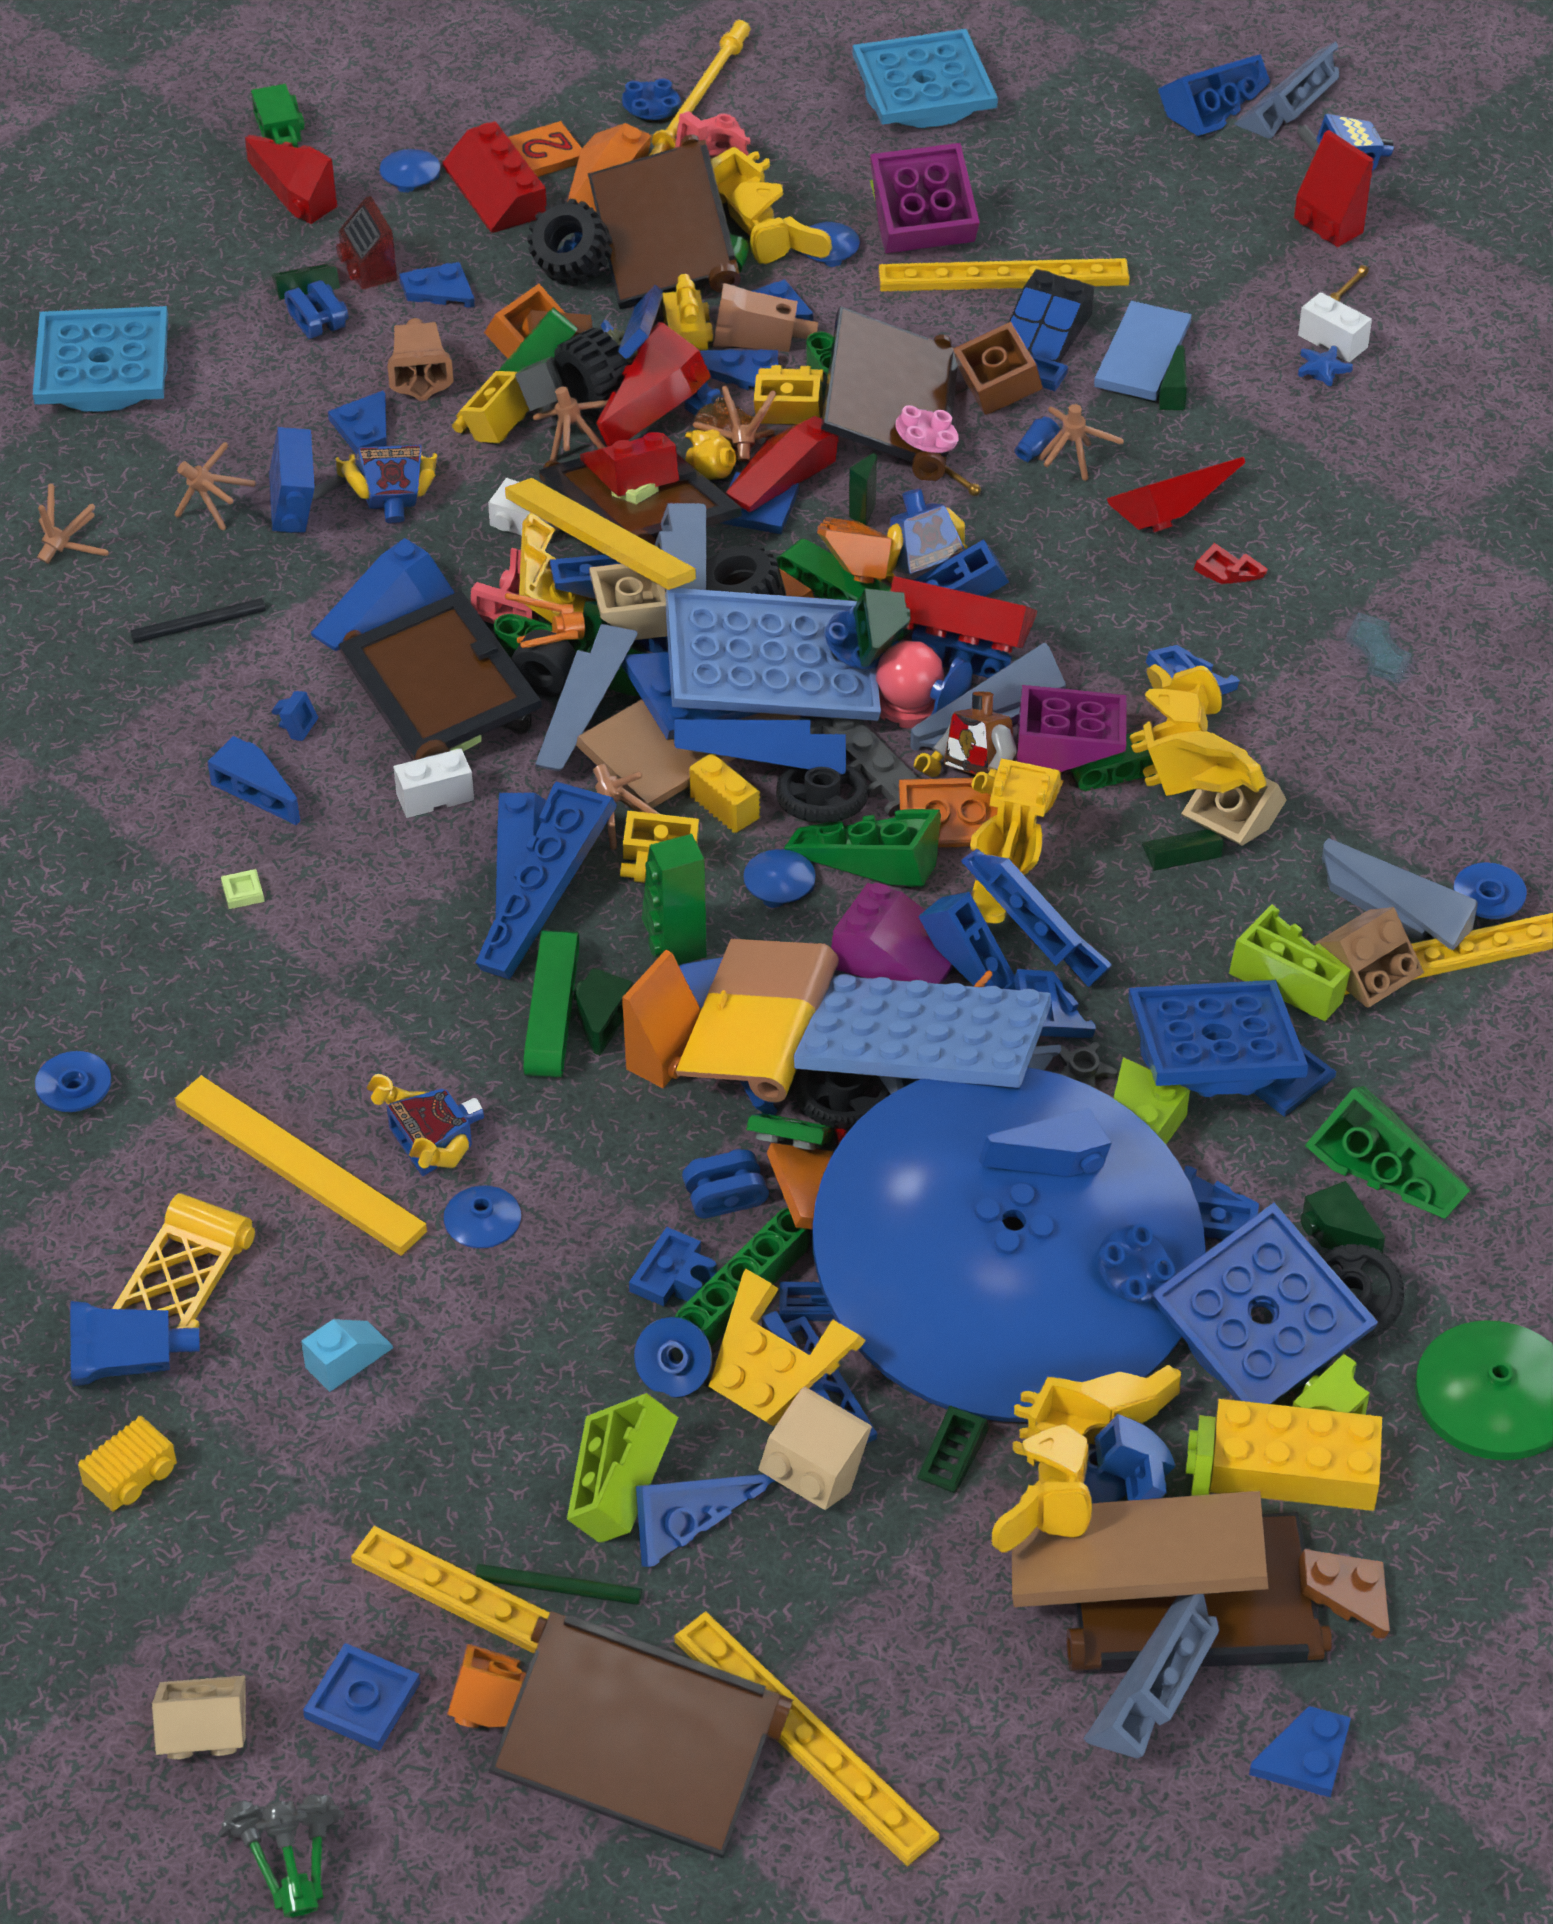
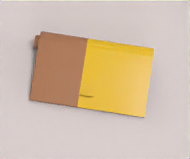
[676,939,839,1102]

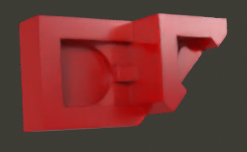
[1193,543,1268,584]

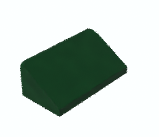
[272,263,340,300]
[849,453,877,526]
[1142,829,1223,871]

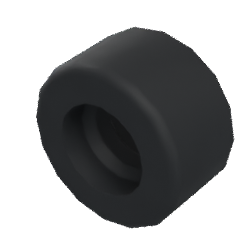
[511,630,576,696]

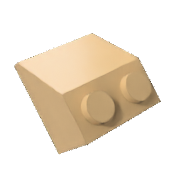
[589,564,667,640]
[1181,778,1287,846]
[758,1387,872,1510]
[152,1675,246,1759]

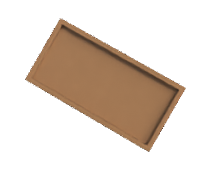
[576,699,801,808]
[1012,1491,1269,1607]

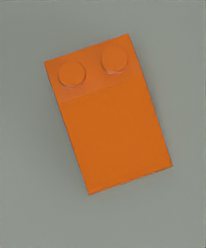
[484,284,565,360]
[622,950,701,1088]

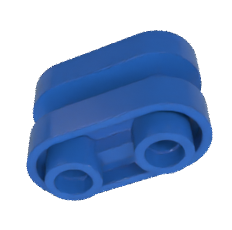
[285,280,349,339]
[682,1149,769,1219]

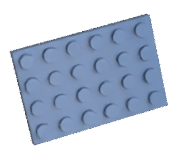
[665,588,881,721]
[794,974,1051,1088]

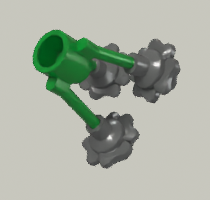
[219,1794,345,1918]

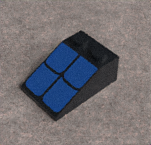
[1008,269,1094,363]

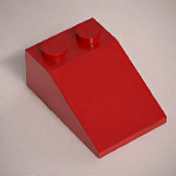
[1294,130,1374,247]
[580,432,679,497]

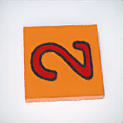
[508,121,582,177]

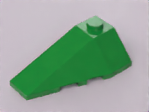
[784,809,941,887]
[1305,1086,1471,1219]

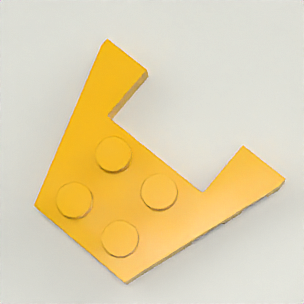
[519,512,596,623]
[709,1269,866,1427]

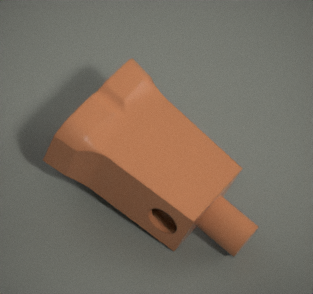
[713,283,818,352]
[387,318,454,401]

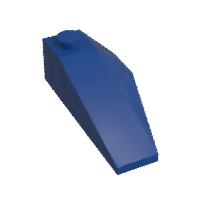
[1158,54,1270,136]
[311,538,455,651]
[496,793,547,918]

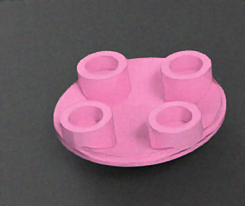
[895,405,959,453]

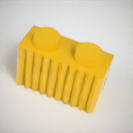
[689,754,761,833]
[78,1416,177,1512]

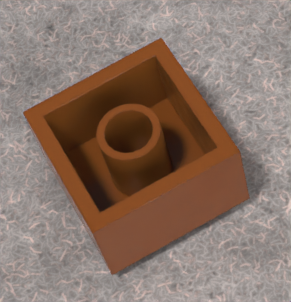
[953,322,1043,415]

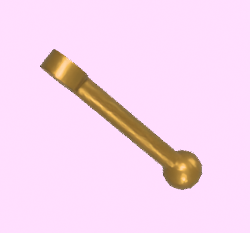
[1329,265,1369,302]
[945,466,981,496]

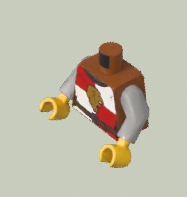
[914,691,1017,795]

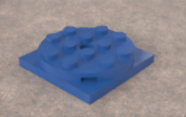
[1128,980,1308,1097]
[1151,1203,1378,1405]

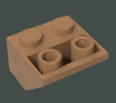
[1315,907,1424,1007]

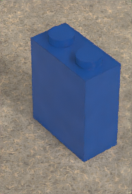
[269,427,315,533]

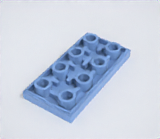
[1094,301,1192,401]

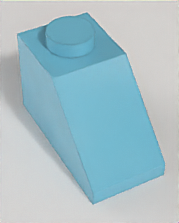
[301,1319,393,1392]

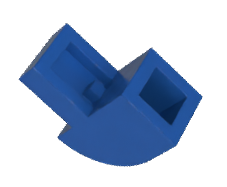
[1094,1414,1176,1501]

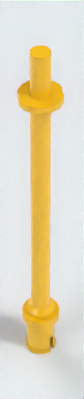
[648,20,751,156]

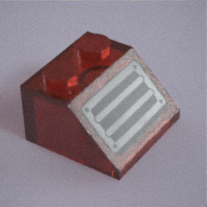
[336,196,397,290]

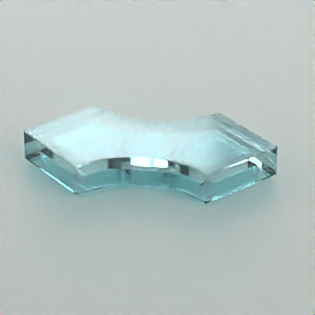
[1346,612,1412,684]

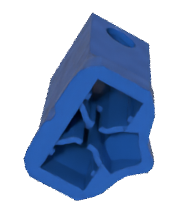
[70,1301,200,1387]

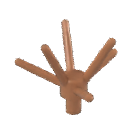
[693,386,776,462]
[533,387,608,460]
[1038,404,1124,481]
[175,442,256,530]
[37,484,109,564]
[593,764,660,850]

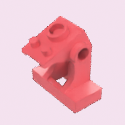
[675,112,751,158]
[471,548,538,624]

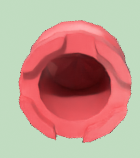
[876,640,944,728]

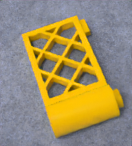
[112,1193,255,1328]

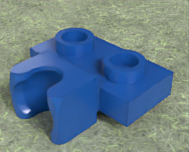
[629,1227,718,1306]

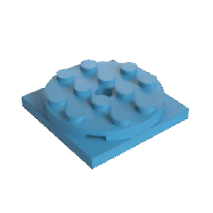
[852,29,998,128]
[33,306,168,411]

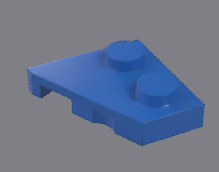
[1184,1166,1259,1239]

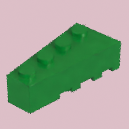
[641,834,707,965]

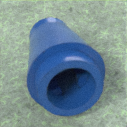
[1014,416,1060,462]

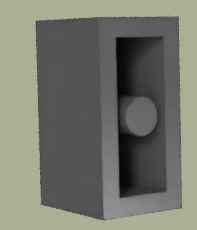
[515,356,565,413]

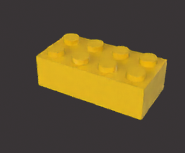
[1210,1399,1382,1511]

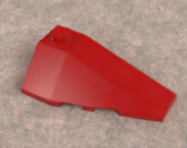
[245,135,337,224]
[596,323,711,447]
[726,416,839,512]
[1107,456,1246,532]

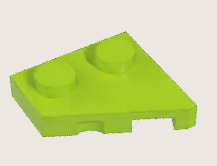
[1186,1415,1216,1496]

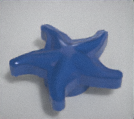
[1298,345,1353,386]

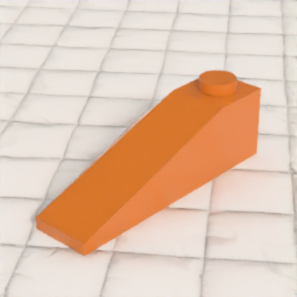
[567,123,652,213]
[817,517,892,583]
[447,1644,526,1728]

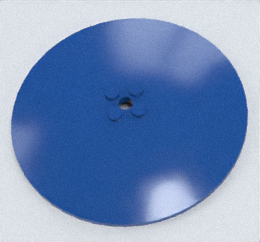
[812,1068,1206,1422]

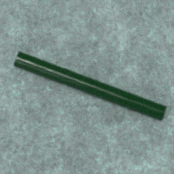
[475,1564,642,1605]

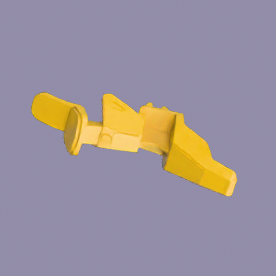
[711,147,832,264]
[1129,664,1267,796]
[970,758,1064,923]
[992,1365,1181,1553]

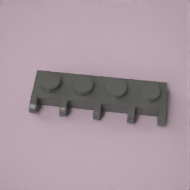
[810,717,919,817]

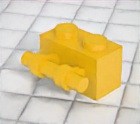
[662,274,713,350]
[753,365,824,424]
[452,371,529,443]
[620,811,699,883]

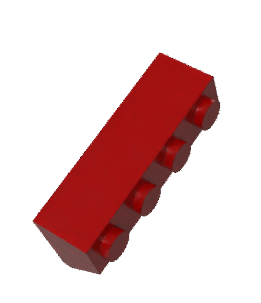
[442,121,547,233]
[890,576,1037,653]

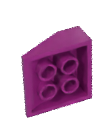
[870,143,980,254]
[1016,685,1127,772]
[831,883,953,984]

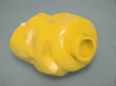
[684,429,736,480]

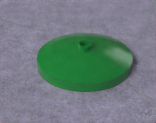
[1415,1320,1553,1460]

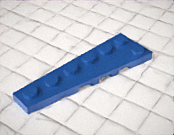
[475,782,617,980]

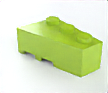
[1229,904,1351,1021]
[1113,1057,1190,1144]
[567,1393,679,1542]

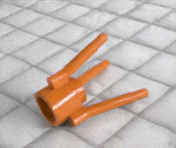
[505,593,585,648]

